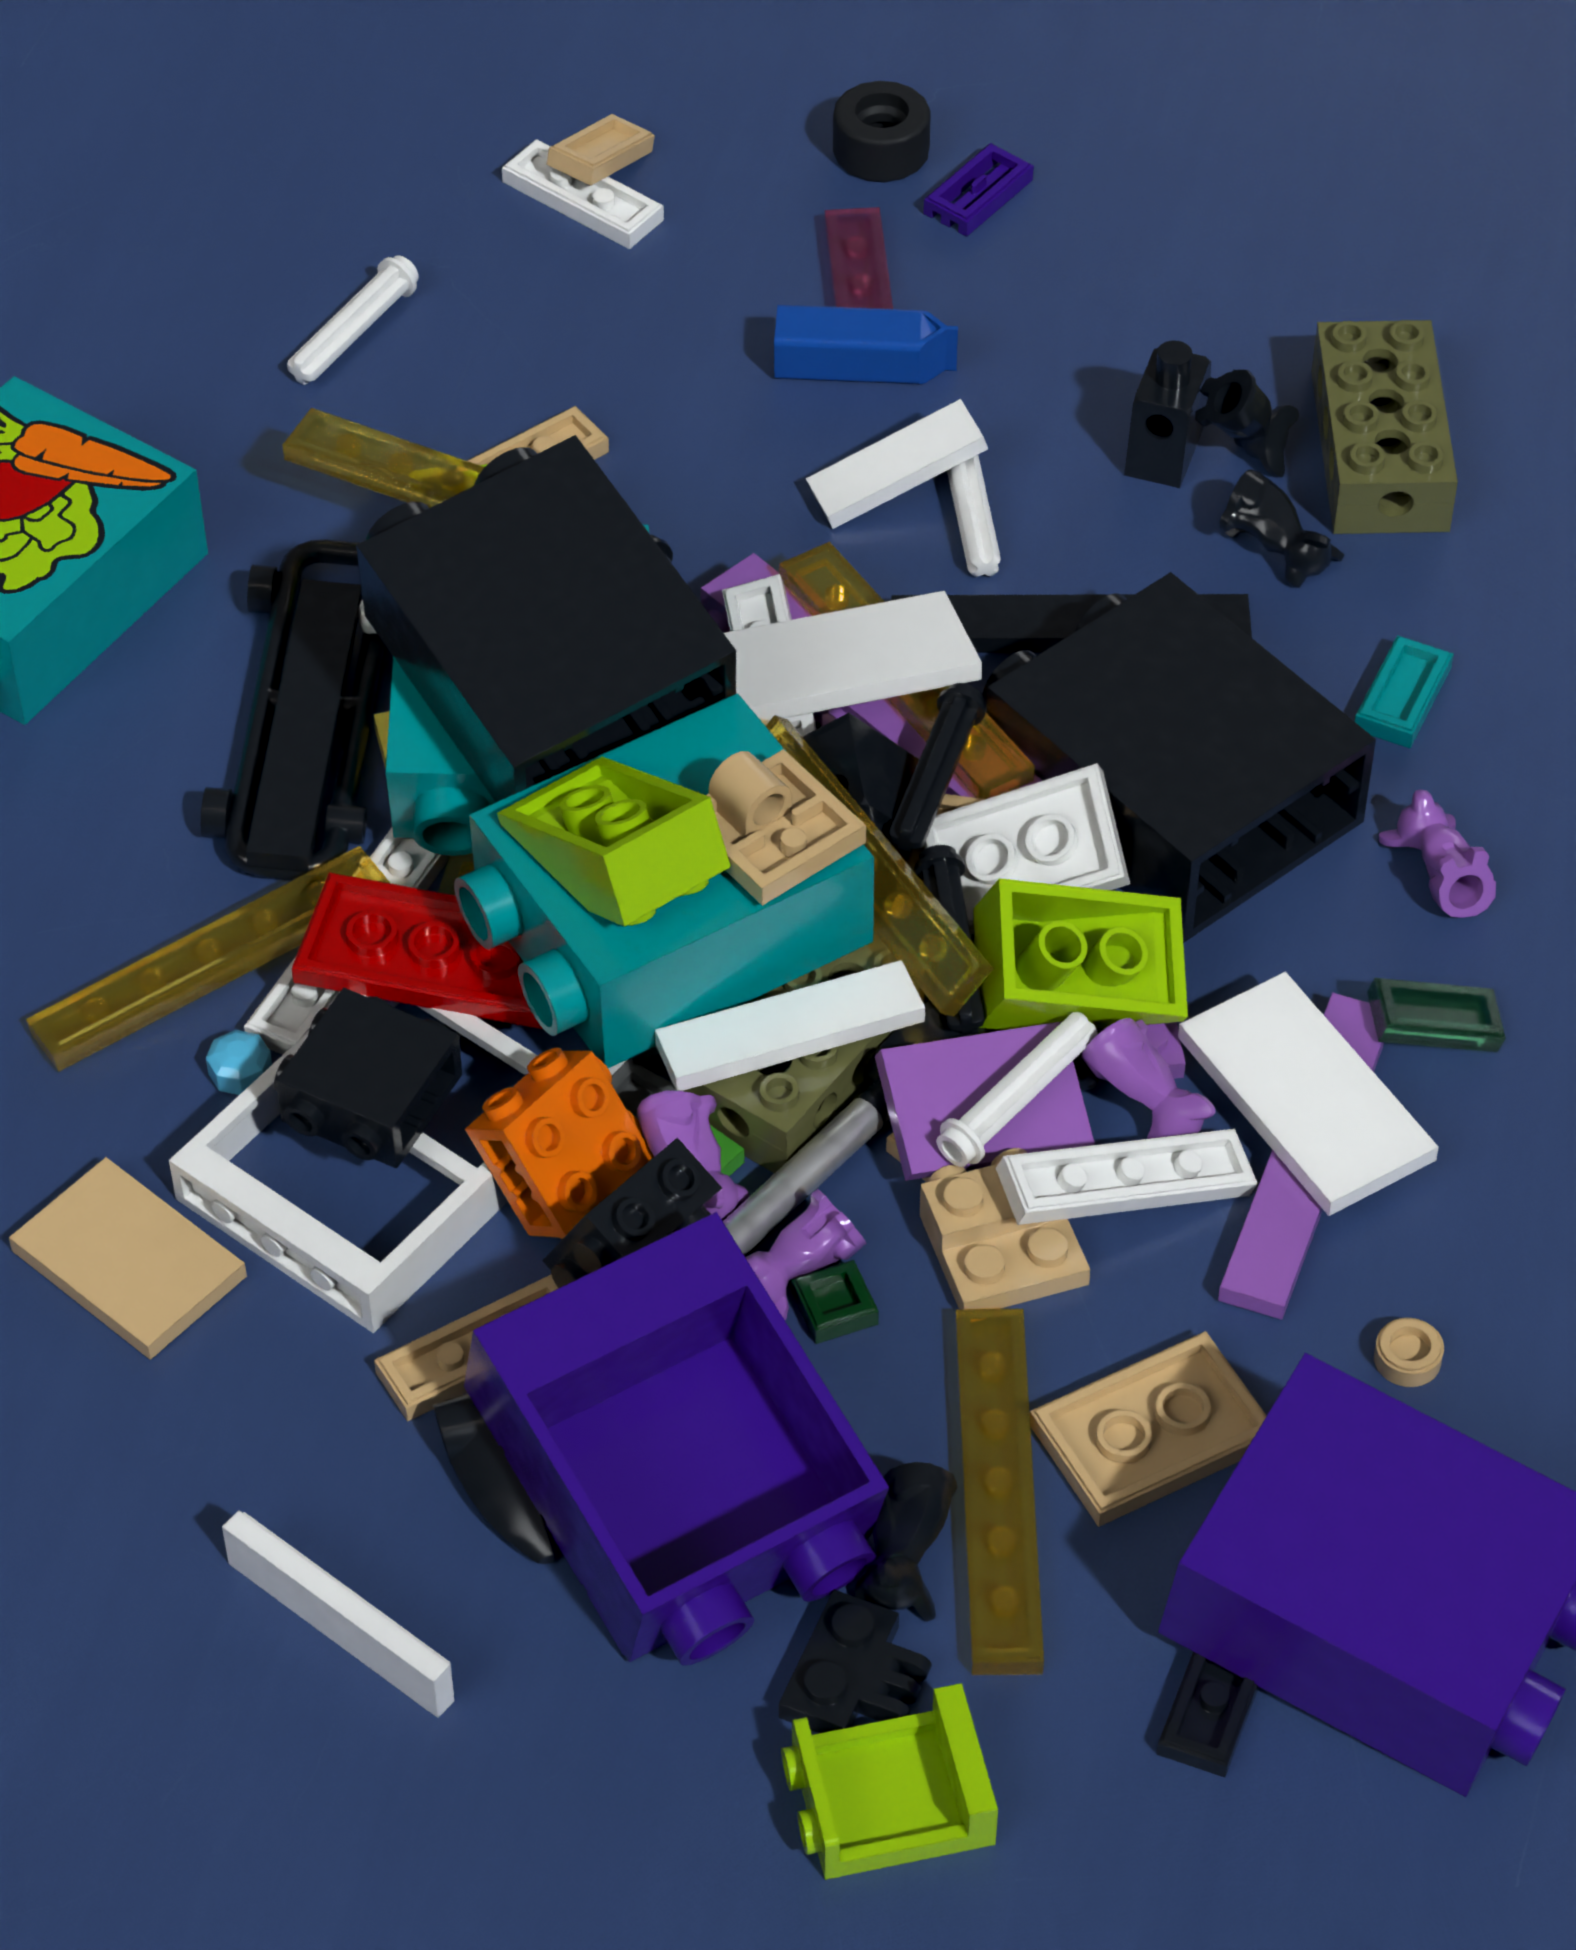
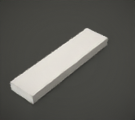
[655,960,925,1091]
[996,1129,1258,1225]
[222,1511,455,1718]

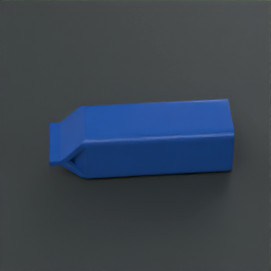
[774,305,958,384]

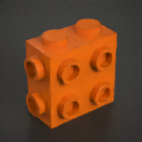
[465,1048,654,1239]

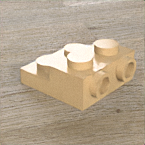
[919,1148,1090,1319]

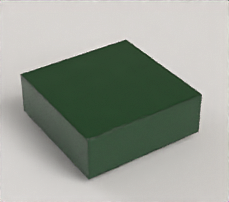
[791,1260,879,1344]

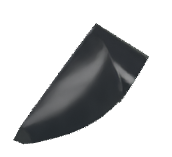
[433,1394,555,1564]

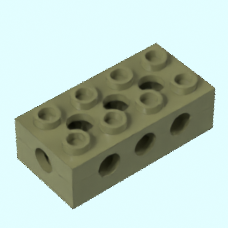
[1311,320,1458,534]
[684,931,938,1173]

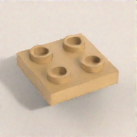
[707,749,866,906]

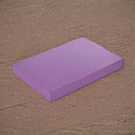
[875,1021,1095,1181]

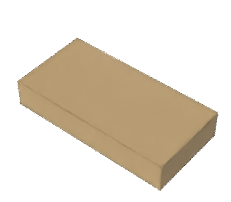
[546,114,655,186]

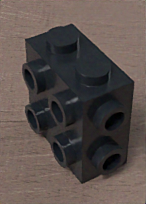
[274,987,462,1169]
[542,1137,722,1288]

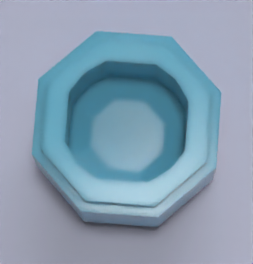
[206,1030,272,1095]

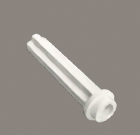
[287,255,419,385]
[947,455,1001,577]
[936,1012,1097,1167]

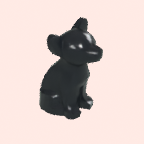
[1195,370,1299,477]
[1219,469,1344,588]
[855,1462,958,1622]

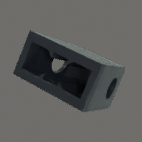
[1124,340,1211,488]
[800,713,919,874]

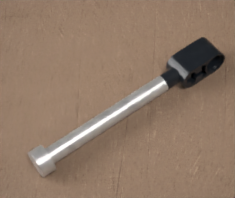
[723,997,991,1256]

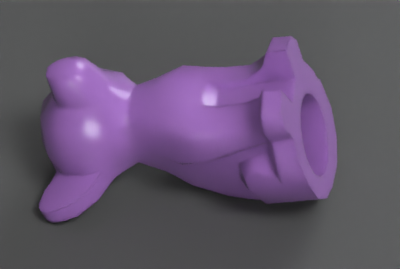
[1379,789,1496,918]
[1081,1018,1215,1139]
[637,1091,749,1221]
[745,1189,867,1320]

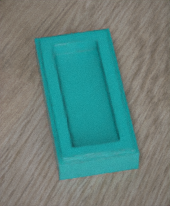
[1355,635,1454,749]

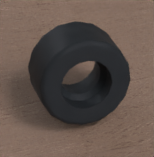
[833,81,931,182]

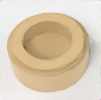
[1374,1318,1444,1387]

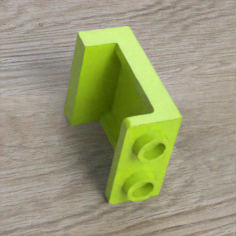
[781,1683,998,1880]

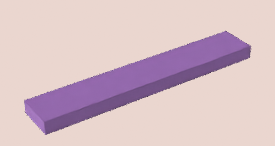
[1218,992,1394,1320]

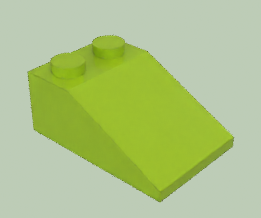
[497,756,731,927]
[973,878,1188,1030]

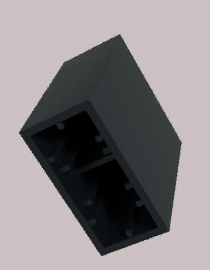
[356,435,736,802]
[982,572,1376,943]

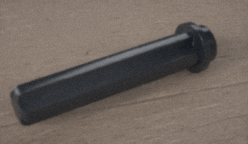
[888,683,986,853]
[914,845,985,1034]

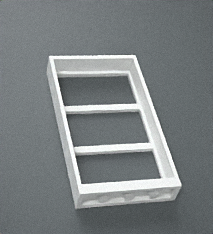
[169,995,659,1334]

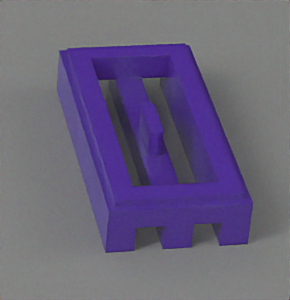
[923,143,1034,237]

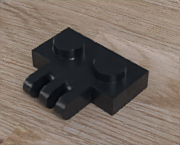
[779,1589,932,1733]

